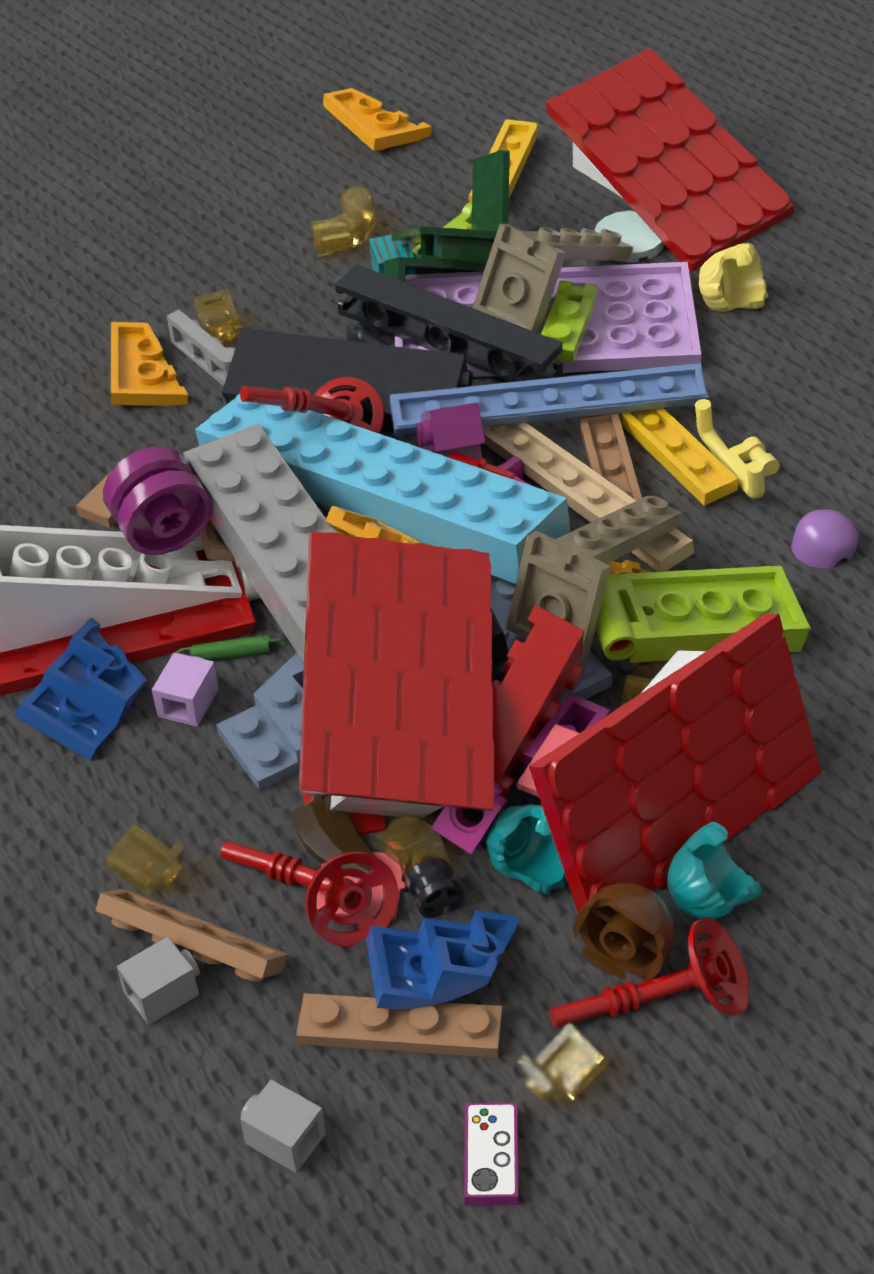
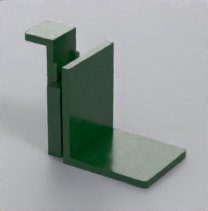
[384,150,510,282]

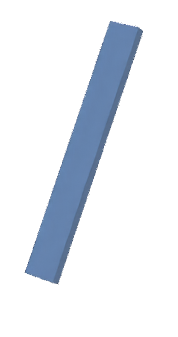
[390,363,709,436]

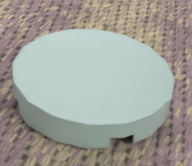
[595,211,665,263]

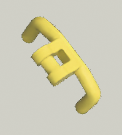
[695,399,780,500]

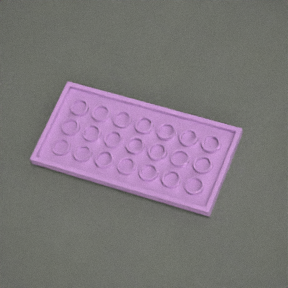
[395,262,702,377]

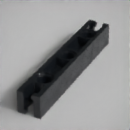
[335,264,563,382]

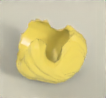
[699,243,768,312]

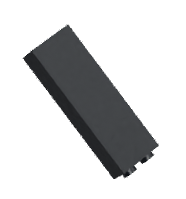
[222,328,473,435]

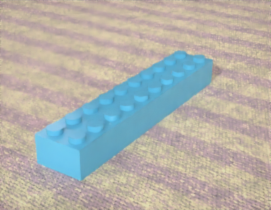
[195,394,570,584]

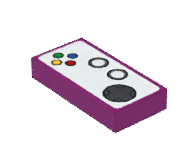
[464,1102,519,1206]

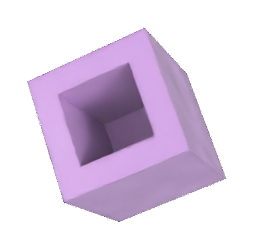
[152,653,219,727]

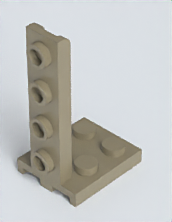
[472,224,633,333]
[506,496,682,664]

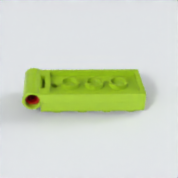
[595,566,810,663]

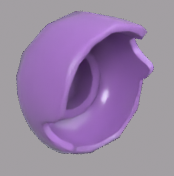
[791,509,860,569]

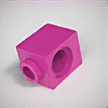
[431,782,508,854]

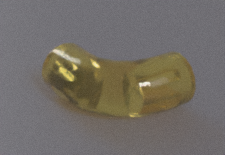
[311,187,377,257]

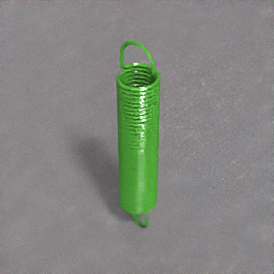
[176,634,286,661]

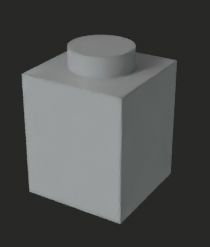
[116,936,200,1025]
[240,1080,326,1173]

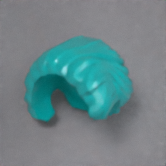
[486,804,567,895]
[667,822,762,920]

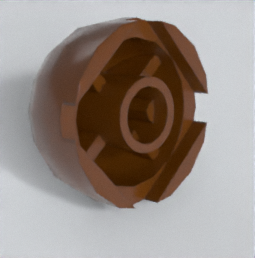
[573,882,676,982]

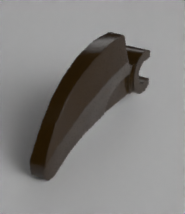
[292,793,377,879]

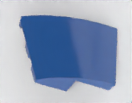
[15,618,146,761]
[366,910,519,1009]

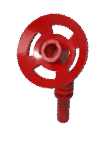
[240,377,385,434]
[220,840,399,947]
[550,918,749,1028]

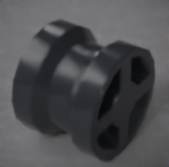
[405,858,464,919]

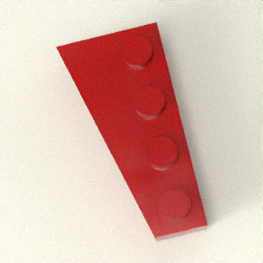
[491,605,585,799]

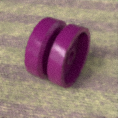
[103,446,212,555]

